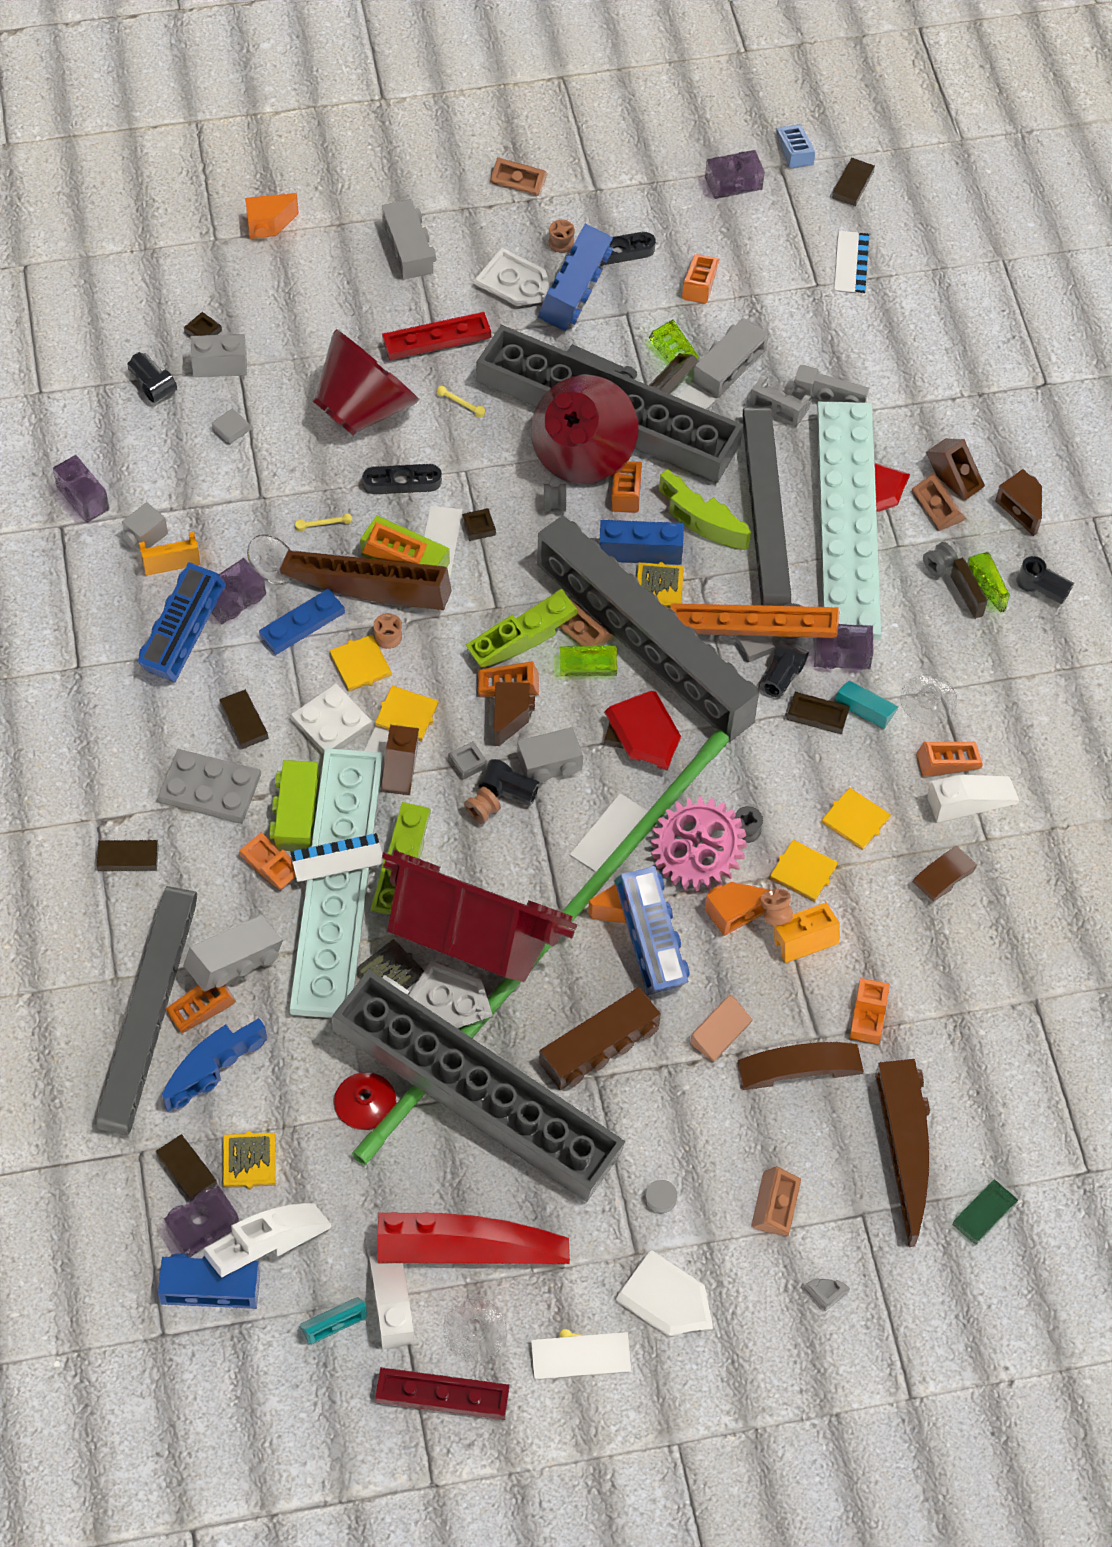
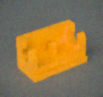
[139,532,201,576]
[772,902,840,963]

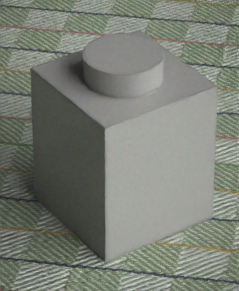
[122,502,168,550]

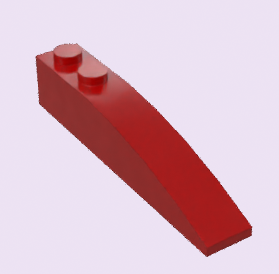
[377,1212,570,1264]

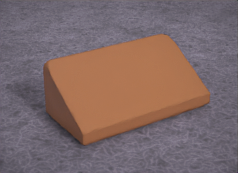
[490,157,548,196]
[911,473,966,531]
[559,599,614,655]
[690,995,753,1063]
[751,1166,801,1237]

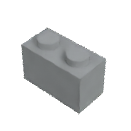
[191,334,247,377]
[517,727,583,783]

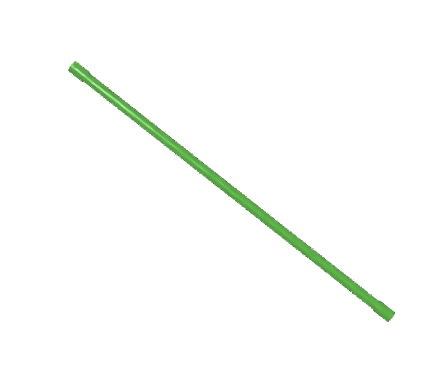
[352,730,729,1165]

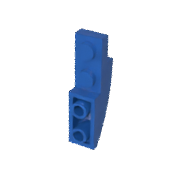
[162,1018,267,1112]

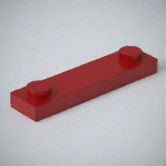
[382,312,491,360]

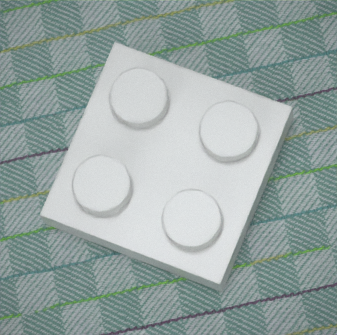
[291,684,372,755]

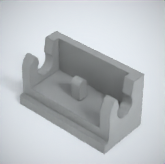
[749,375,811,428]

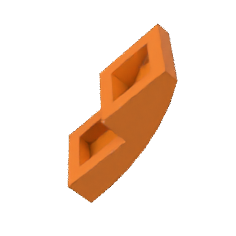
[239,832,296,891]
[849,978,890,1044]

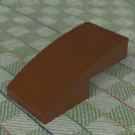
[912,846,977,901]

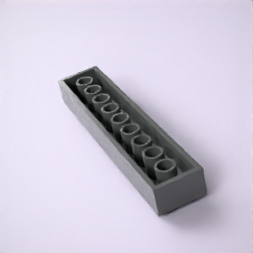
[476,324,743,483]
[537,515,759,742]
[331,969,626,1202]

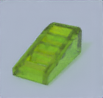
[649,319,699,370]
[967,552,1010,613]

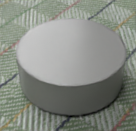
[645,1180,677,1213]

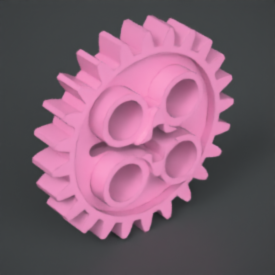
[651,796,747,891]

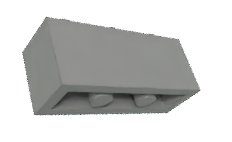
[382,199,437,280]
[693,318,768,398]
[183,915,283,992]

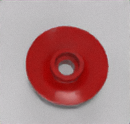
[334,1072,396,1130]

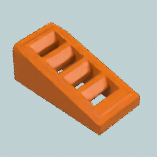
[682,254,720,304]
[612,461,642,513]
[363,522,427,564]
[478,661,539,697]
[916,742,983,776]
[166,984,237,1033]

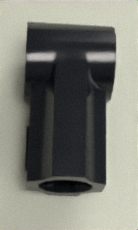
[127,352,177,403]
[1016,556,1074,604]
[761,640,809,697]
[477,759,540,806]

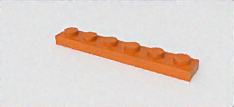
[670,603,840,638]

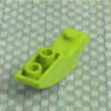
[659,469,751,550]
[465,589,578,667]
[371,802,431,915]

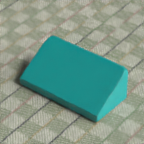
[835,680,899,729]
[300,1297,367,1345]

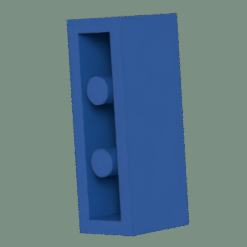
[599,520,684,565]
[158,1254,260,1309]

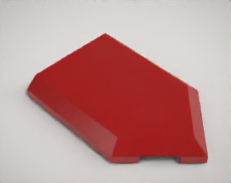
[874,462,910,513]
[604,690,681,771]

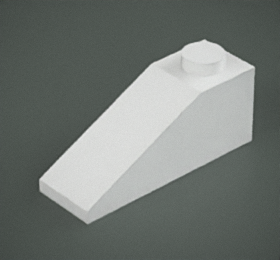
[927,775,1019,823]
[369,1255,415,1350]

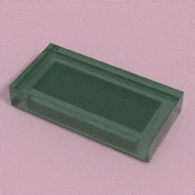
[952,1179,1018,1245]

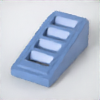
[776,124,815,168]

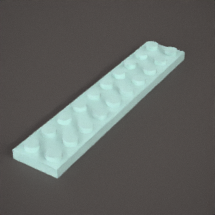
[817,401,881,640]
[290,748,383,1018]

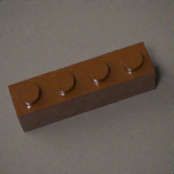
[539,987,661,1091]

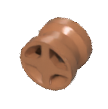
[548,219,575,253]
[374,613,402,649]
[464,787,501,824]
[761,889,793,925]

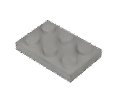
[158,749,261,824]

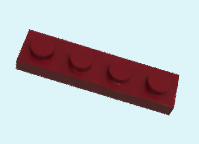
[375,1367,510,1420]

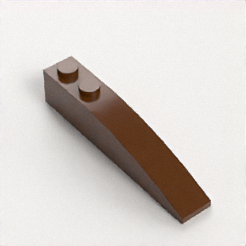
[279,550,452,610]
[875,1059,930,1247]

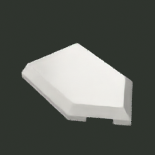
[473,248,550,306]
[408,961,493,1028]
[616,1250,713,1337]

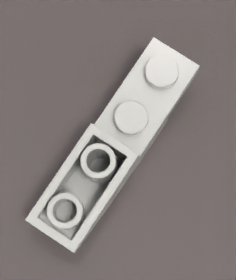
[204,1203,331,1278]

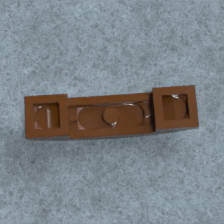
[737,1042,864,1090]

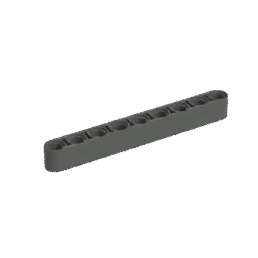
[742,407,792,606]
[97,886,197,1135]

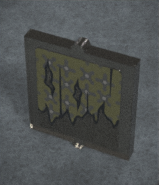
[356,939,424,989]

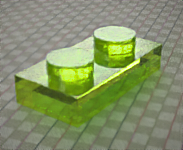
[560,646,617,676]

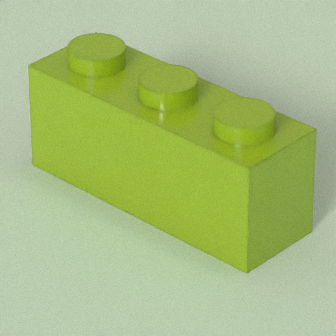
[360,515,450,567]
[270,760,319,851]

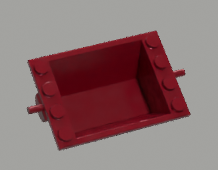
[381,849,578,983]

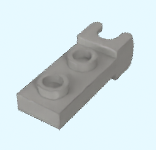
[792,365,869,403]

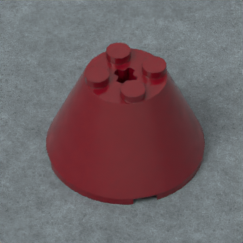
[312,329,420,436]
[531,375,639,484]

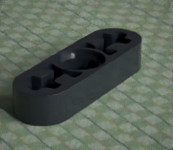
[600,232,656,266]
[362,464,442,494]

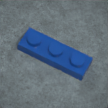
[259,589,345,655]

